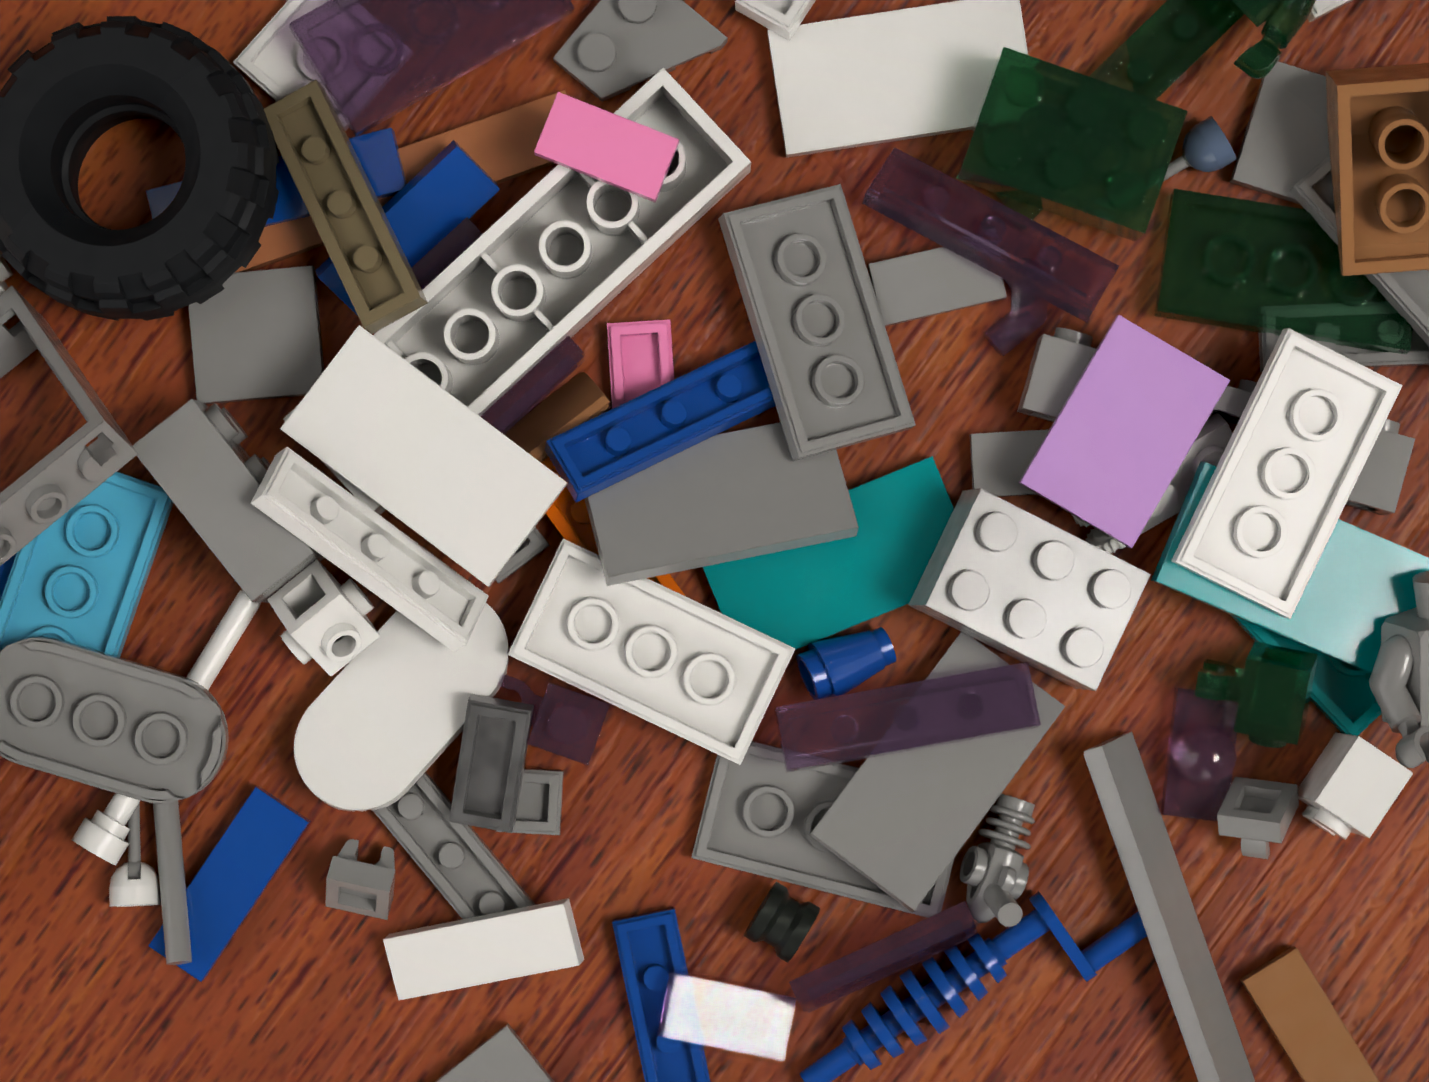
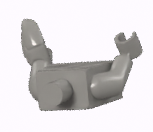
[1369,571,1429,768]

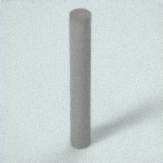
[153,801,192,965]

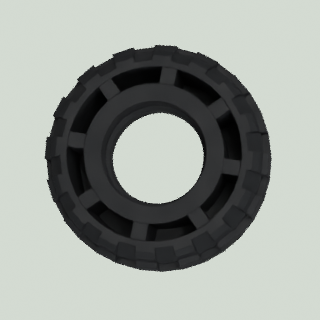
[0,16,280,321]

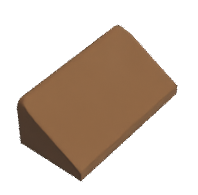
[503,372,612,462]

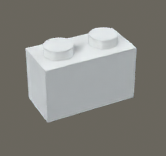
[1298,732,1413,840]

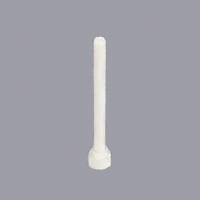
[71,590,261,866]

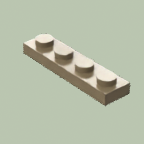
[264,80,428,334]

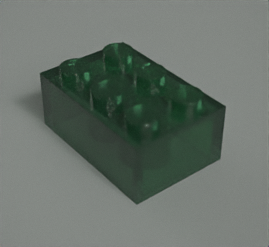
[955,47,1188,242]

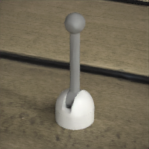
[109,802,161,907]

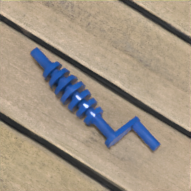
[799,891,1147,1082]

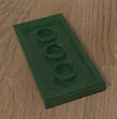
[1154,189,1413,354]

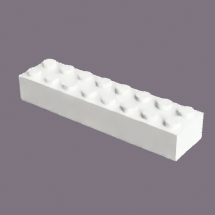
[283,67,751,515]

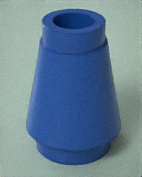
[796,627,896,702]

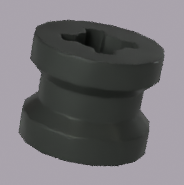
[744,881,820,963]

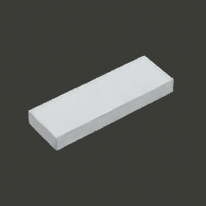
[383,898,585,1000]

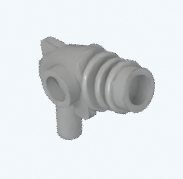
[960,794,1035,927]

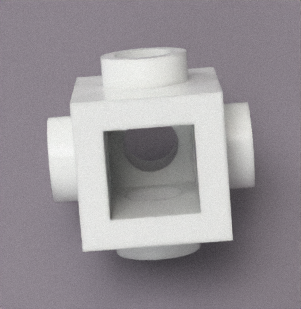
[267,559,381,677]

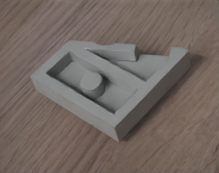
[553,0,728,102]

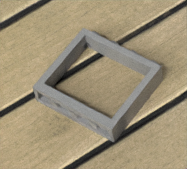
[0,286,138,566]

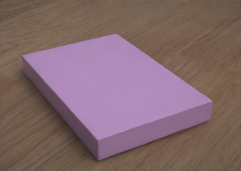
[1018,315,1230,548]

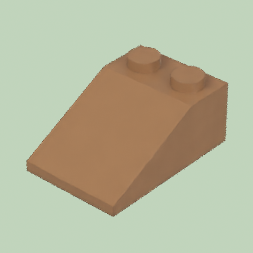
[1326,63,1429,276]

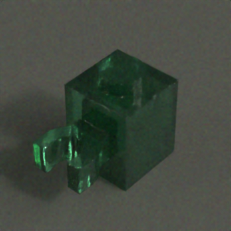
[1194,642,1318,748]

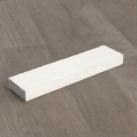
[251,447,489,652]

